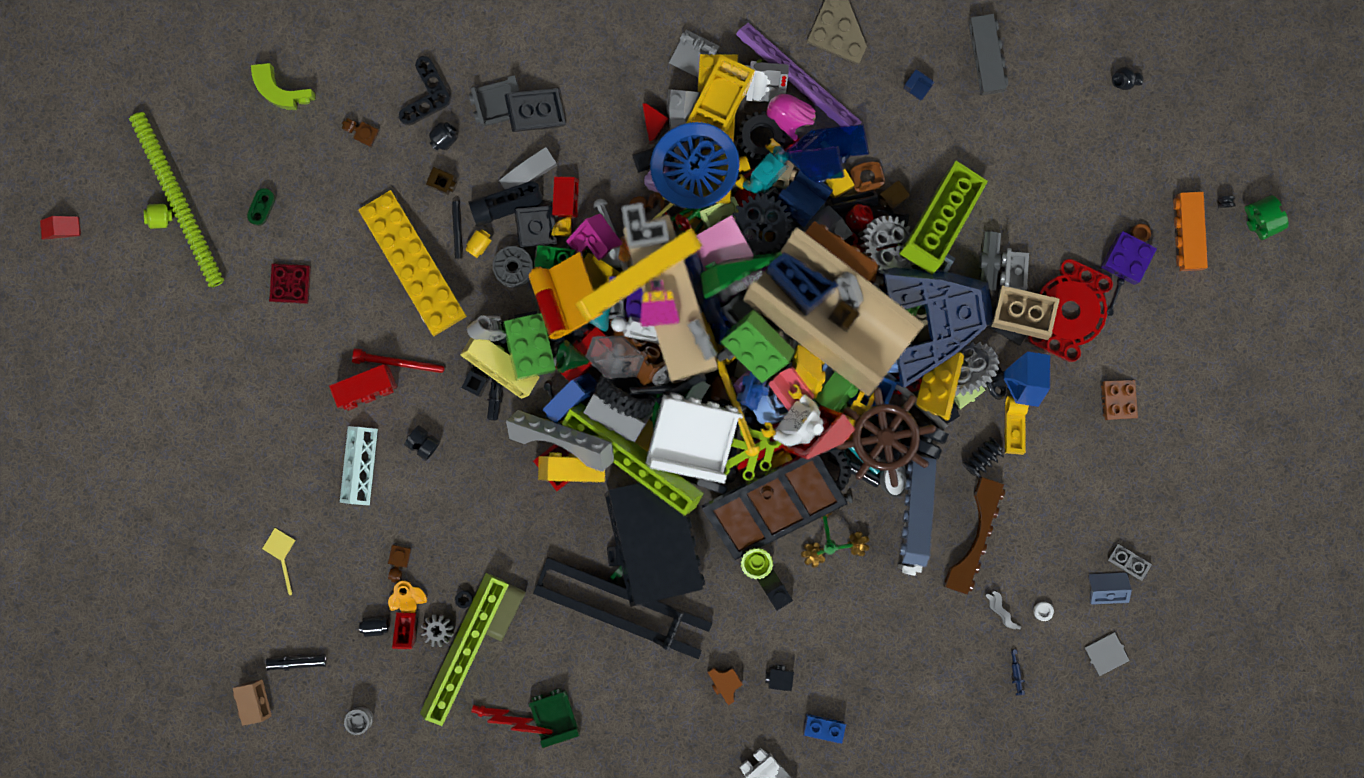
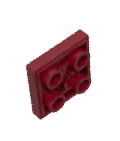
[269,263,311,304]

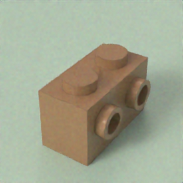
[233,679,272,726]

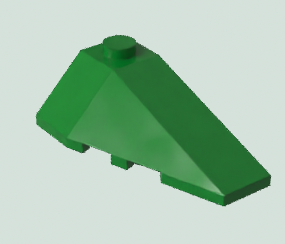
[701,252,782,299]

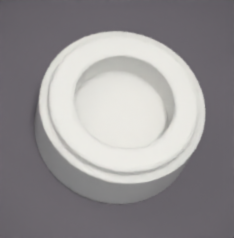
[1033,602,1054,621]

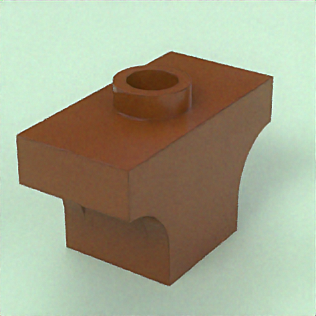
[707,667,743,706]

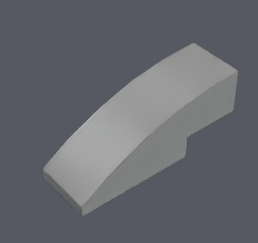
[499,147,557,189]

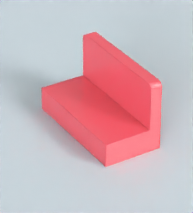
[767,366,814,412]

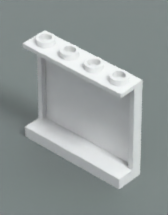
[646,393,743,483]

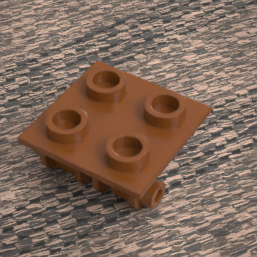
[1101,380,1138,420]

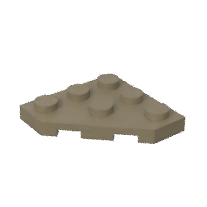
[807,0,867,65]

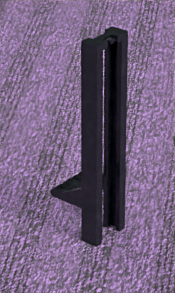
[533,557,713,659]

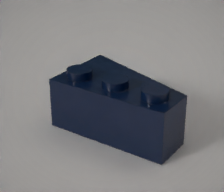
[766,252,839,316]

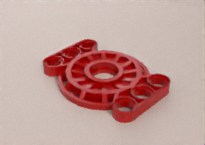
[1028,259,1113,362]

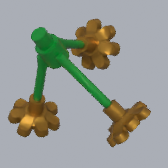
[801,512,869,568]

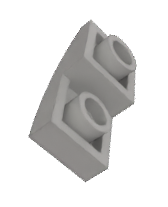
[1108,544,1152,581]

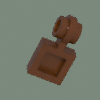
[341,118,379,148]
[388,545,412,583]

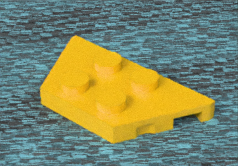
[916,352,964,420]

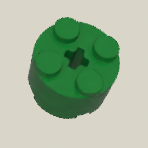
[1245,195,1289,240]

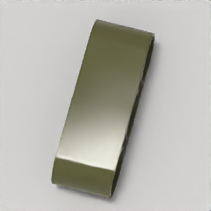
[486,584,526,642]

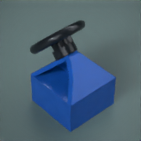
[986,352,1050,407]

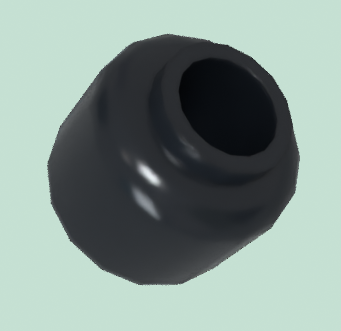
[429,122,457,151]

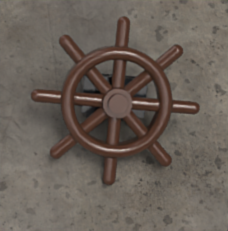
[836,387,936,487]

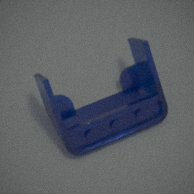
[786,124,869,183]

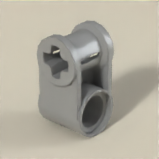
[467,315,506,341]

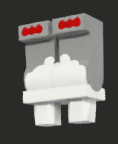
[745,61,789,101]
[740,748,792,778]

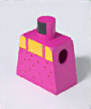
[641,280,680,327]

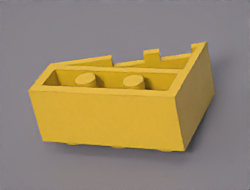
[538,453,605,482]

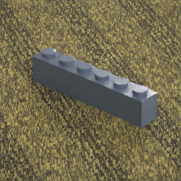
[900,457,937,567]

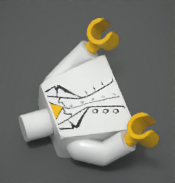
[761,384,823,446]

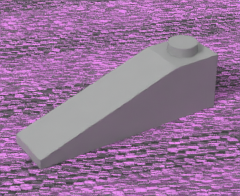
[666,89,700,169]

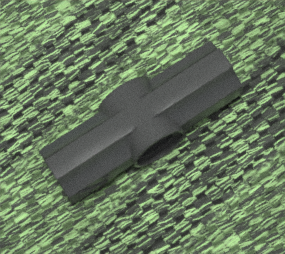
[979,232,1001,291]

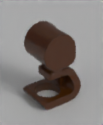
[629,192,665,213]

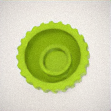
[741,547,773,579]

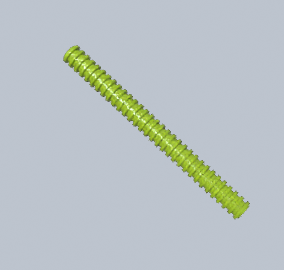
[129,112,224,288]

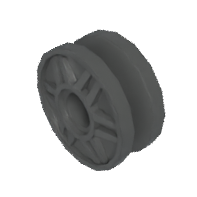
[493,246,534,288]

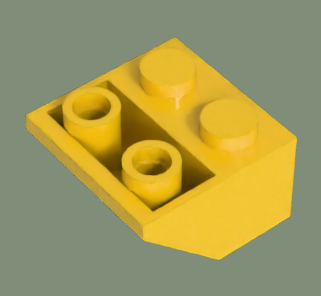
[792,345,825,399]

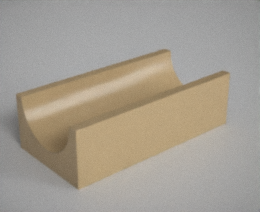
[623,214,717,385]
[744,228,925,396]

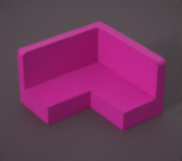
[566,213,622,261]

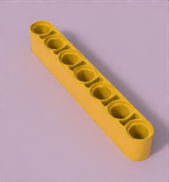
[576,229,703,321]

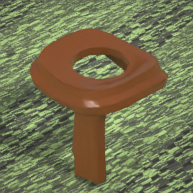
[850,162,885,192]

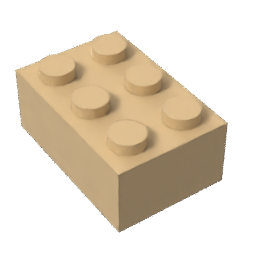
[991,285,1059,340]

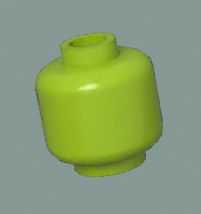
[143,204,172,229]

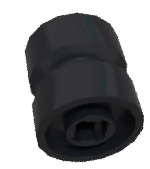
[404,425,441,461]

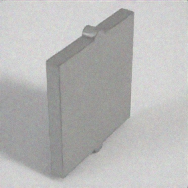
[1084,632,1129,676]

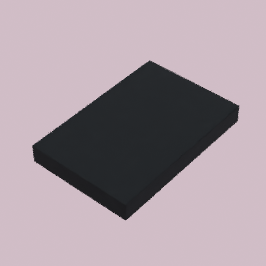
[504,88,566,132]

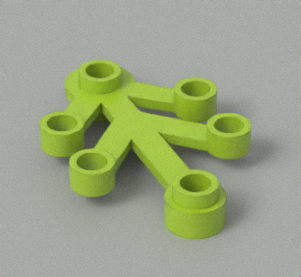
[724,426,781,481]

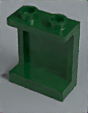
[528,688,580,748]

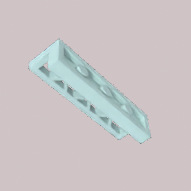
[340,426,378,505]

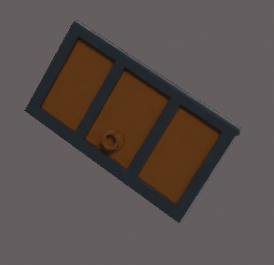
[702,455,848,560]

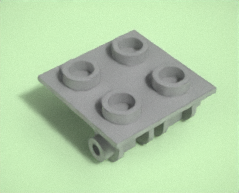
[669,30,720,78]

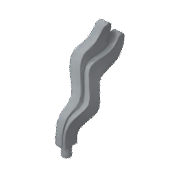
[985,591,1021,630]

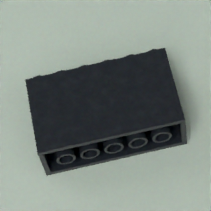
[604,483,705,607]

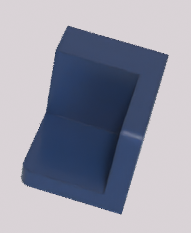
[903,69,935,101]

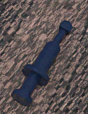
[1011,649,1025,696]

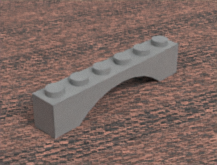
[506,410,614,472]

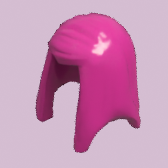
[767,94,816,141]

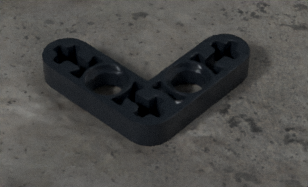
[399,56,451,126]

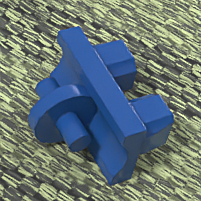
[736,371,769,410]

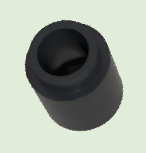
[359,616,389,637]

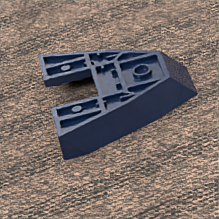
[877,267,993,388]

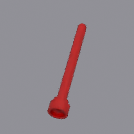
[352,348,445,373]

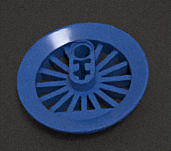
[650,122,739,209]

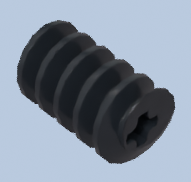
[961,437,1004,478]

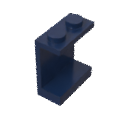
[775,168,833,227]

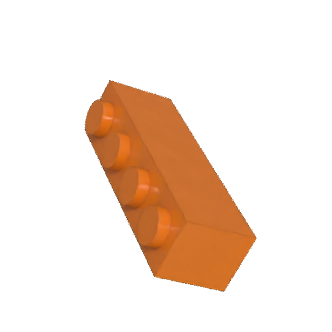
[1173,192,1208,271]

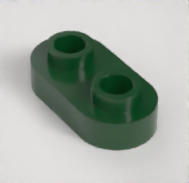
[247,188,275,226]

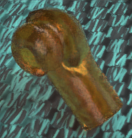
[618,236,631,262]

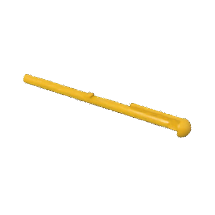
[700,312,760,457]

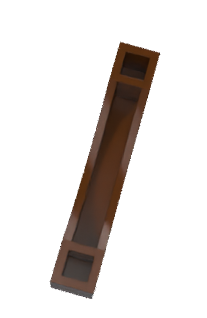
[943,477,1005,595]

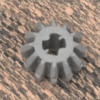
[421,614,454,647]

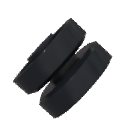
[900,420,949,460]

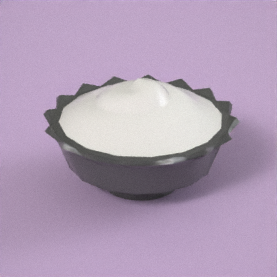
[880,466,907,498]

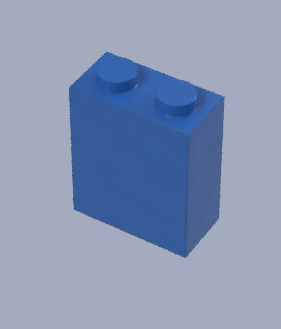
[543,372,597,423]

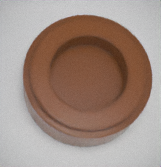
[1131,224,1151,242]

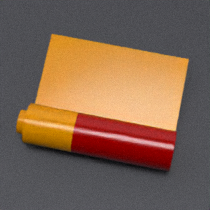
[528,252,603,339]

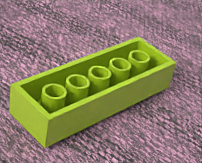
[900,161,988,275]

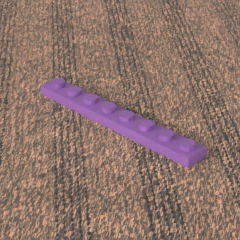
[736,23,862,135]

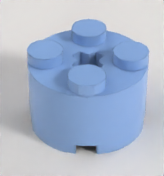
[753,384,788,425]

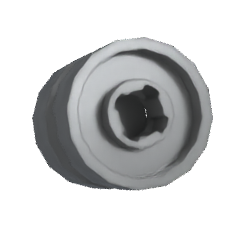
[344,706,373,735]

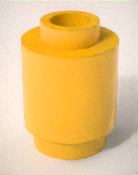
[465,229,492,258]

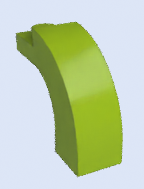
[251,63,315,110]

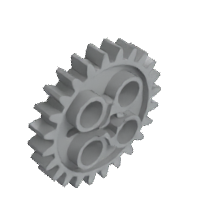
[860,215,914,271]
[955,342,999,396]

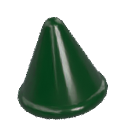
[556,340,590,373]

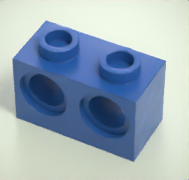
[803,714,846,744]

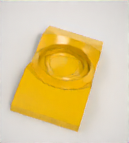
[686,55,755,133]

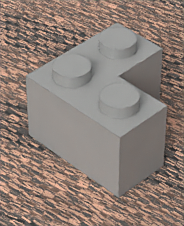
[622,203,669,249]

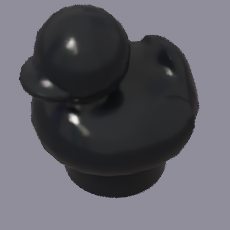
[1112,67,1144,90]

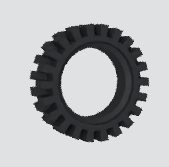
[595,367,657,419]

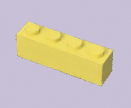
[460,338,540,399]

